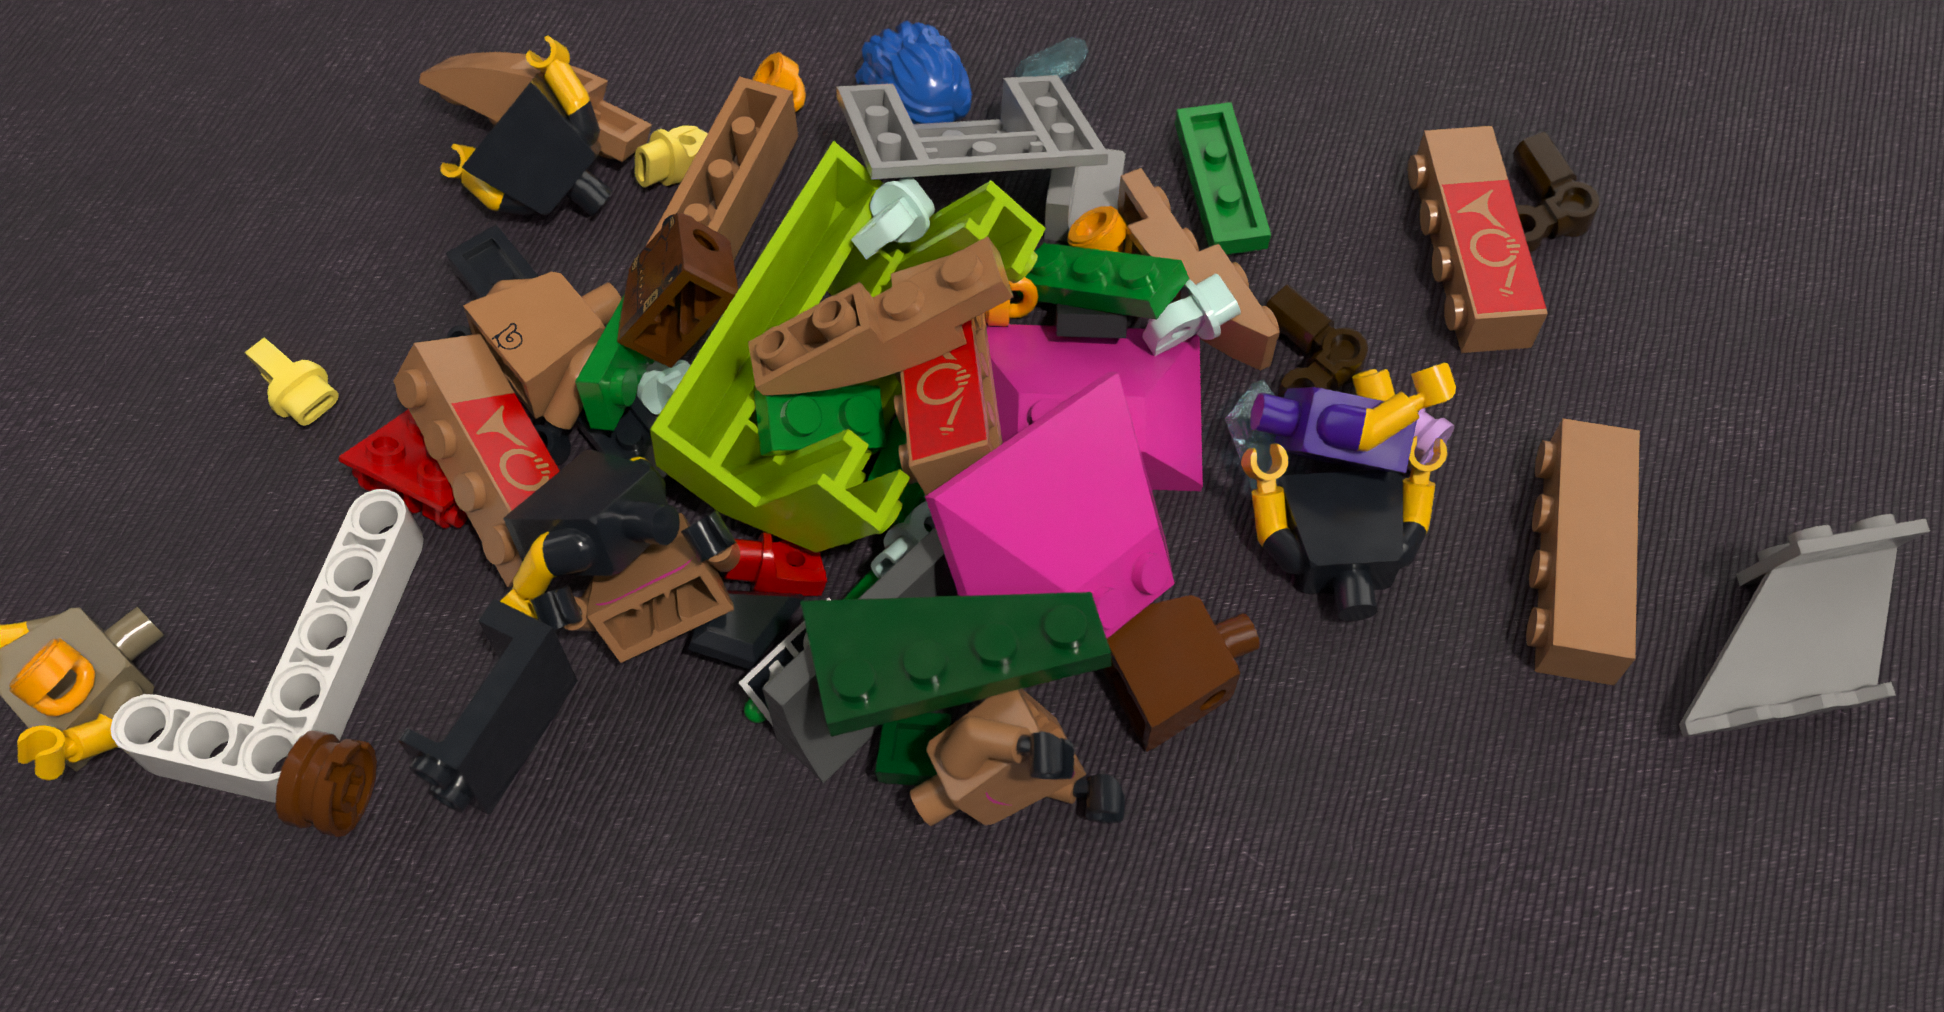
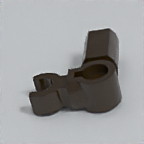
[1513,131,1600,252]
[1266,284,1368,397]

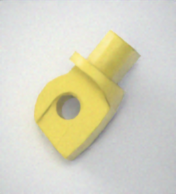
[634,126,708,187]
[245,338,339,426]

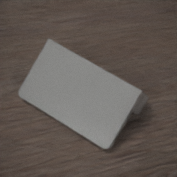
[1044,149,1125,242]

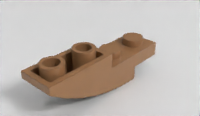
[419,52,652,162]
[1118,168,1279,370]
[748,236,1013,395]

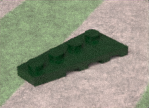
[800,592,1111,737]

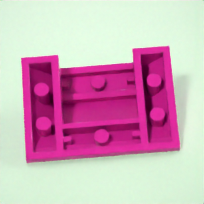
[986,324,1203,491]
[925,372,1175,639]

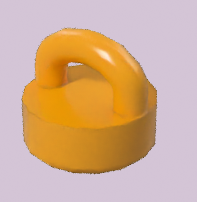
[753,52,806,112]
[1067,206,1127,252]
[984,277,1038,326]
[9,638,95,716]

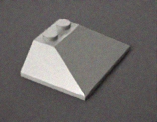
[837,75,1108,180]

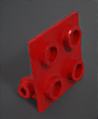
[339,409,468,528]

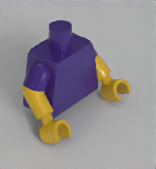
[1250,363,1456,473]

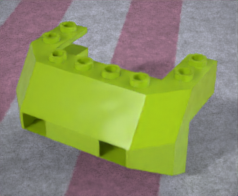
[650,141,1046,552]

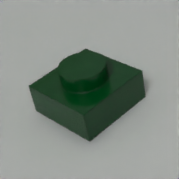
[875,713,954,786]

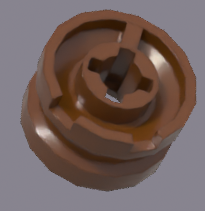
[275,730,377,837]

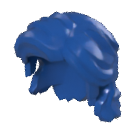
[855,21,972,124]

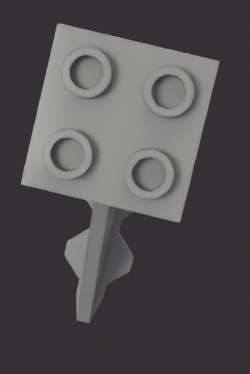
[1679,514,1930,737]

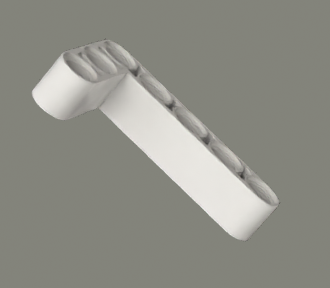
[110,489,424,803]

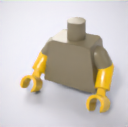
[0,607,164,781]

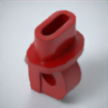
[724,532,827,596]

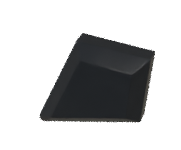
[688,590,804,670]

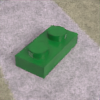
[754,385,887,456]

